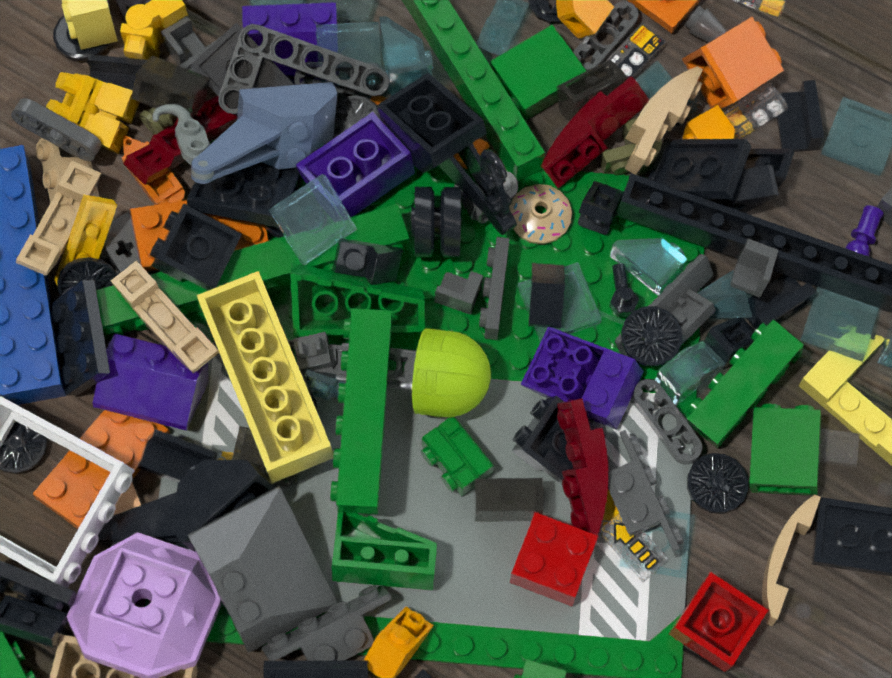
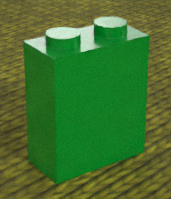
[490,25,587,121]
[749,404,821,496]

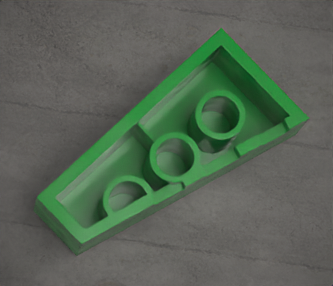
[290,263,425,337]
[686,320,804,449]

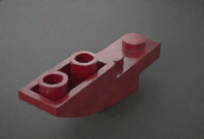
[541,76,649,188]
[557,398,608,535]

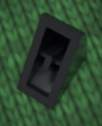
[528,263,565,328]
[703,315,755,370]

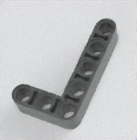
[218,24,389,114]

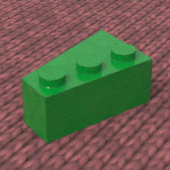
[332,512,437,590]

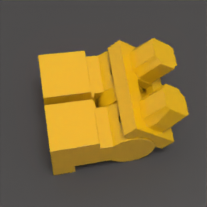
[120,0,188,60]
[46,72,141,154]

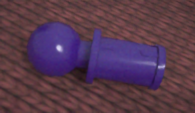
[845,205,884,256]

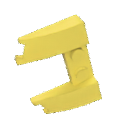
[799,328,892,466]

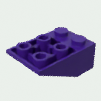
[521,326,644,430]

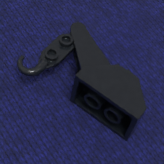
[377,72,517,235]
[98,460,284,552]

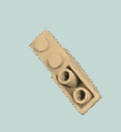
[625,66,703,175]

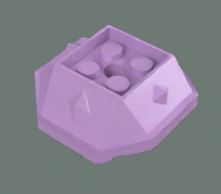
[67,532,221,678]

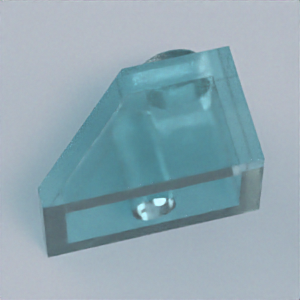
[610,238,687,296]
[655,340,725,406]

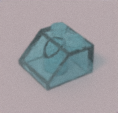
[379,16,433,97]

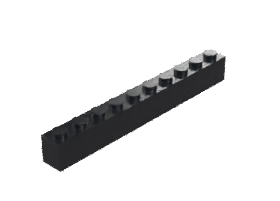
[616,173,892,313]

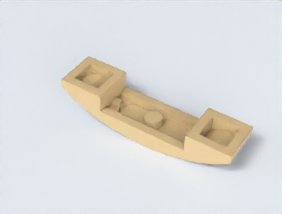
[16,160,101,276]
[111,261,219,373]
[762,495,821,626]

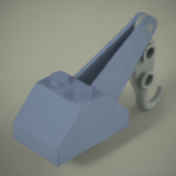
[152,82,337,184]

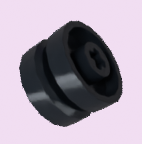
[411,187,461,257]

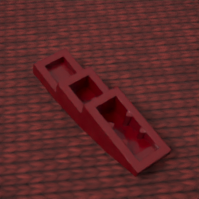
[124,96,237,185]

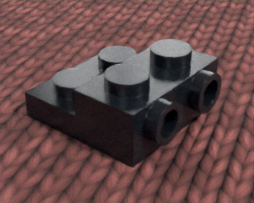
[149,204,242,291]
[512,396,607,485]

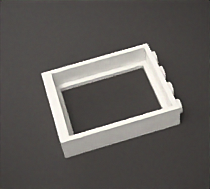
[0,396,135,588]

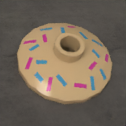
[510,184,572,244]

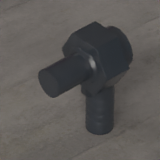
[609,264,639,317]

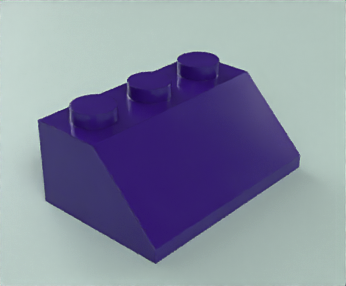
[242,2,339,77]
[296,112,415,222]
[93,334,209,431]

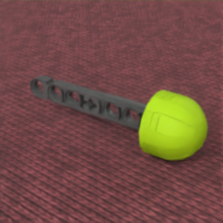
[213,328,491,417]

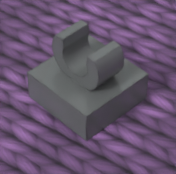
[293,332,333,374]

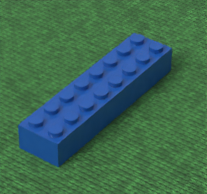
[0,145,66,405]

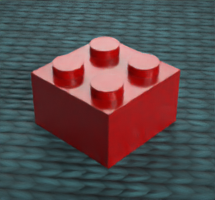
[509,512,598,607]
[669,572,768,672]

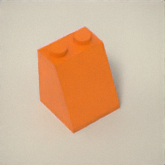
[682,17,784,109]

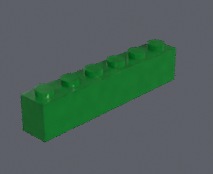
[330,308,392,515]

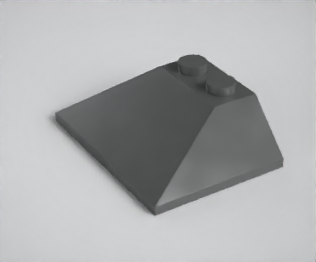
[188,486,338,653]

